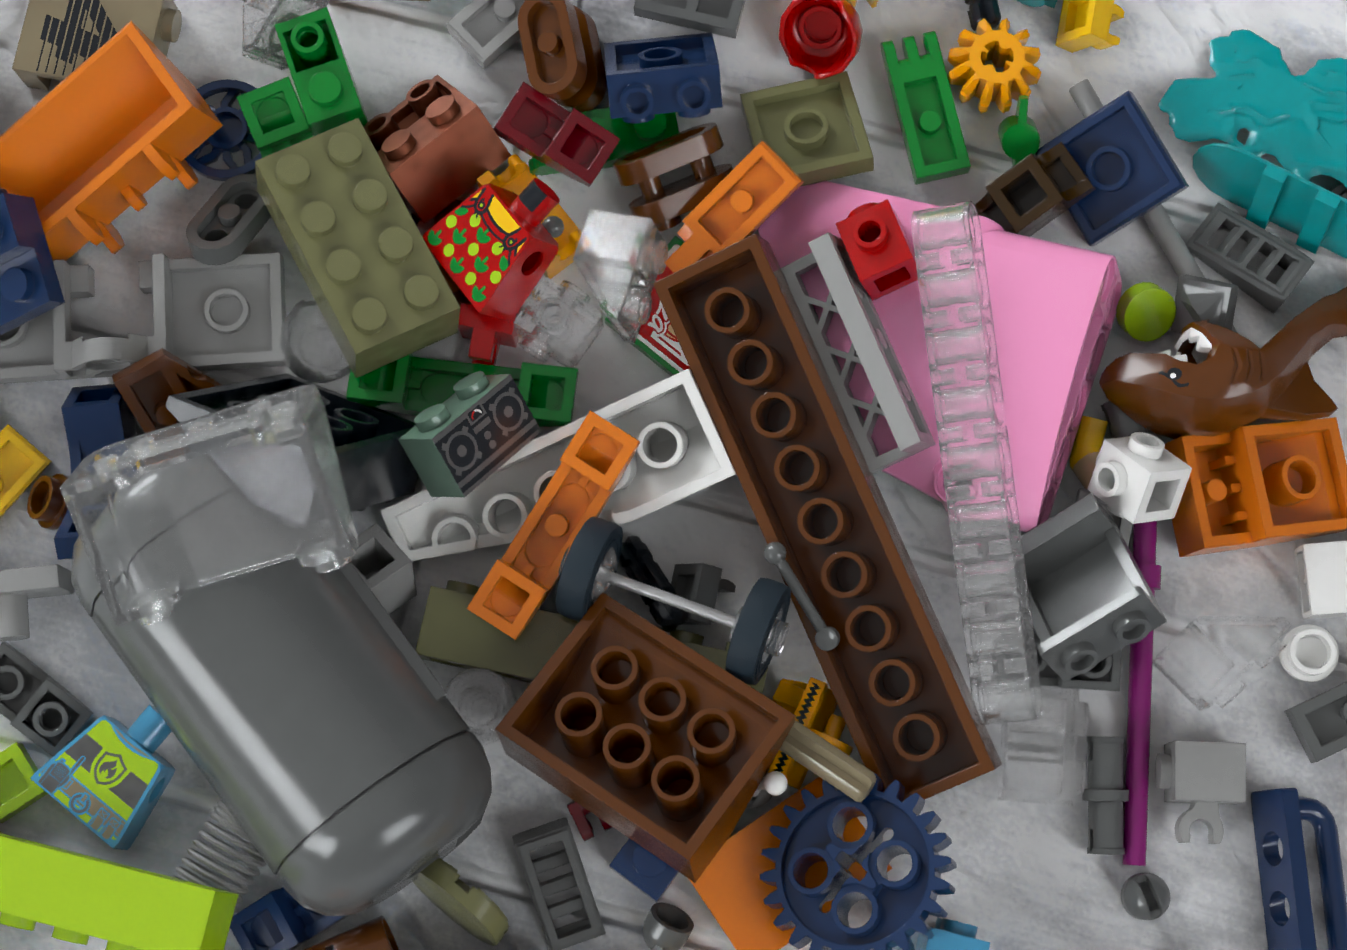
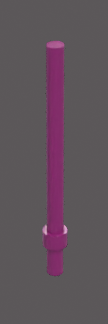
[1122,521,1162,866]

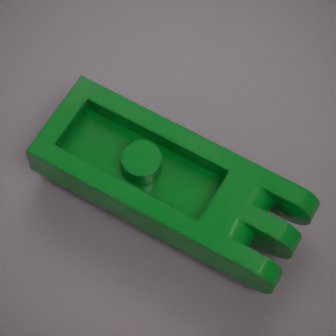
[880,31,971,185]

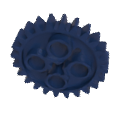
[760,773,957,950]

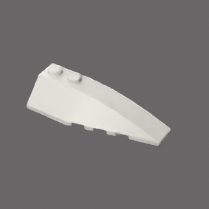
[380,369,736,561]

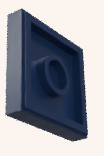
[1035,91,1189,246]

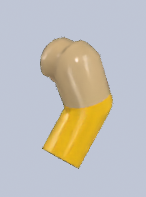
[1070,416,1108,489]

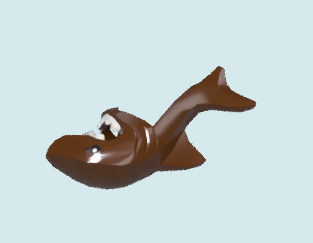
[1099,287,1347,439]

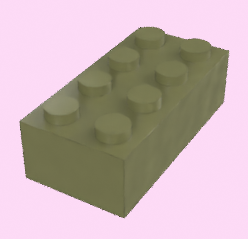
[255,118,460,378]

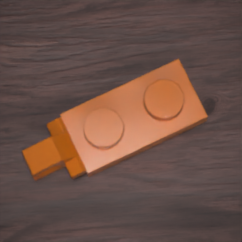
[664,141,804,273]

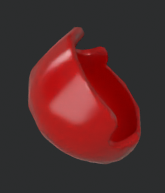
[779,0,863,79]

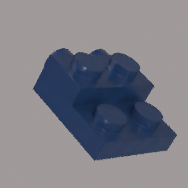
[604,32,723,124]
[0,188,65,335]

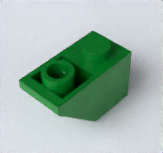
[274,7,368,136]

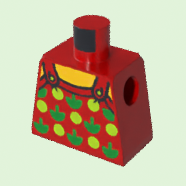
[422,178,560,322]

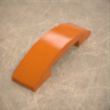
[467,410,640,640]

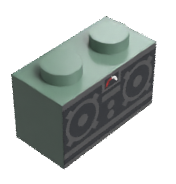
[398,371,541,497]

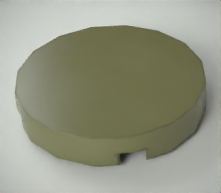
[413,858,509,946]

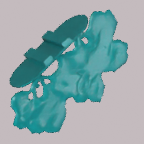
[1158,29,1347,259]

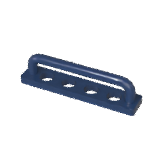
[1251,788,1347,950]

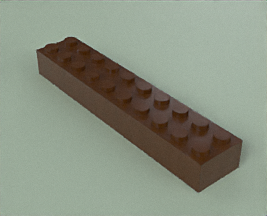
[653,233,1002,801]

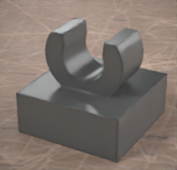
[671,563,736,625]

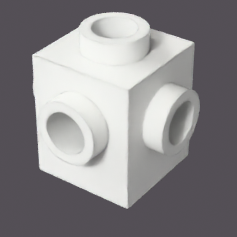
[1087,432,1192,524]

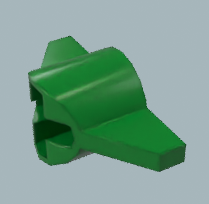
[998,95,1040,167]

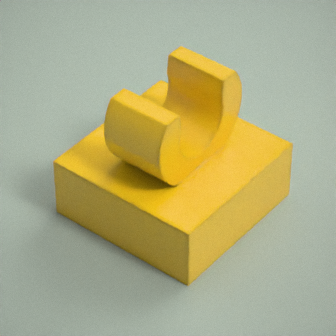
[1055,0,1125,53]

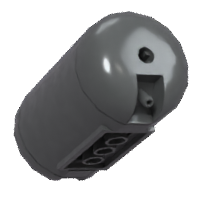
[71,444,492,916]

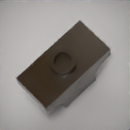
[970,142,1096,237]

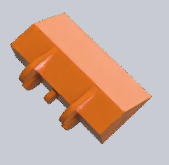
[0,20,223,261]

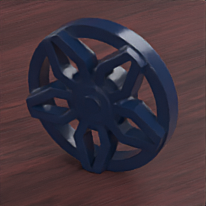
[185,79,262,181]

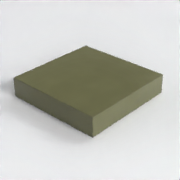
[740,71,874,187]

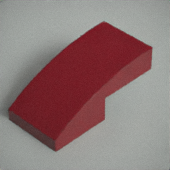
[493,81,620,187]

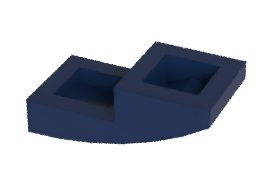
[230,887,349,950]

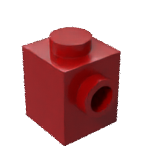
[835,199,924,301]

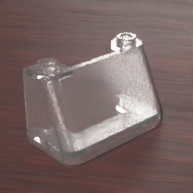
[59,384,359,626]

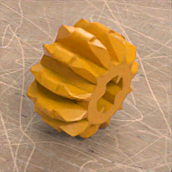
[947,18,1041,114]

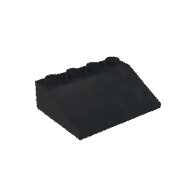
[166,373,419,529]

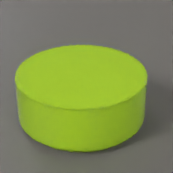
[1116,282,1176,342]

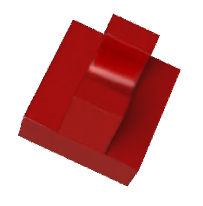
[458,303,521,366]

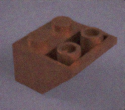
[364,75,511,224]

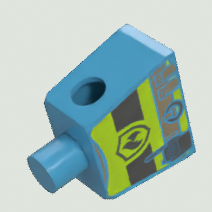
[30,704,175,850]

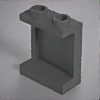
[992,493,1167,682]

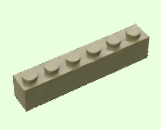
[415,580,768,694]

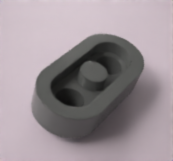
[186,174,271,265]

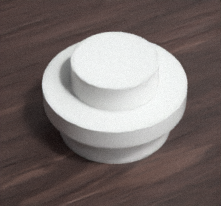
[1279,624,1339,682]

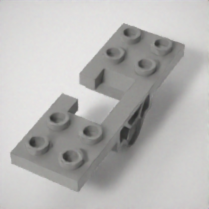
[0,252,288,384]

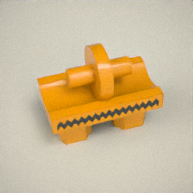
[768,677,853,790]

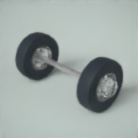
[556,517,791,685]

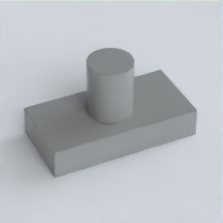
[0,564,74,641]

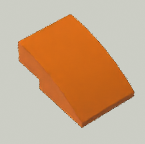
[1164,417,1347,557]
[688,777,892,950]

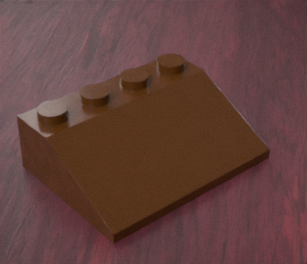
[495,592,796,883]

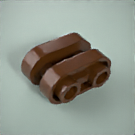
[518,0,607,112]
[612,122,733,233]

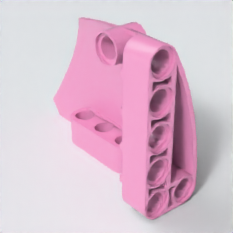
[758,181,1122,533]

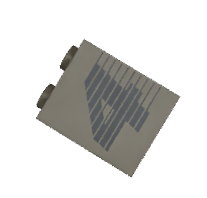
[12,0,182,91]

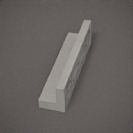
[781,233,936,473]

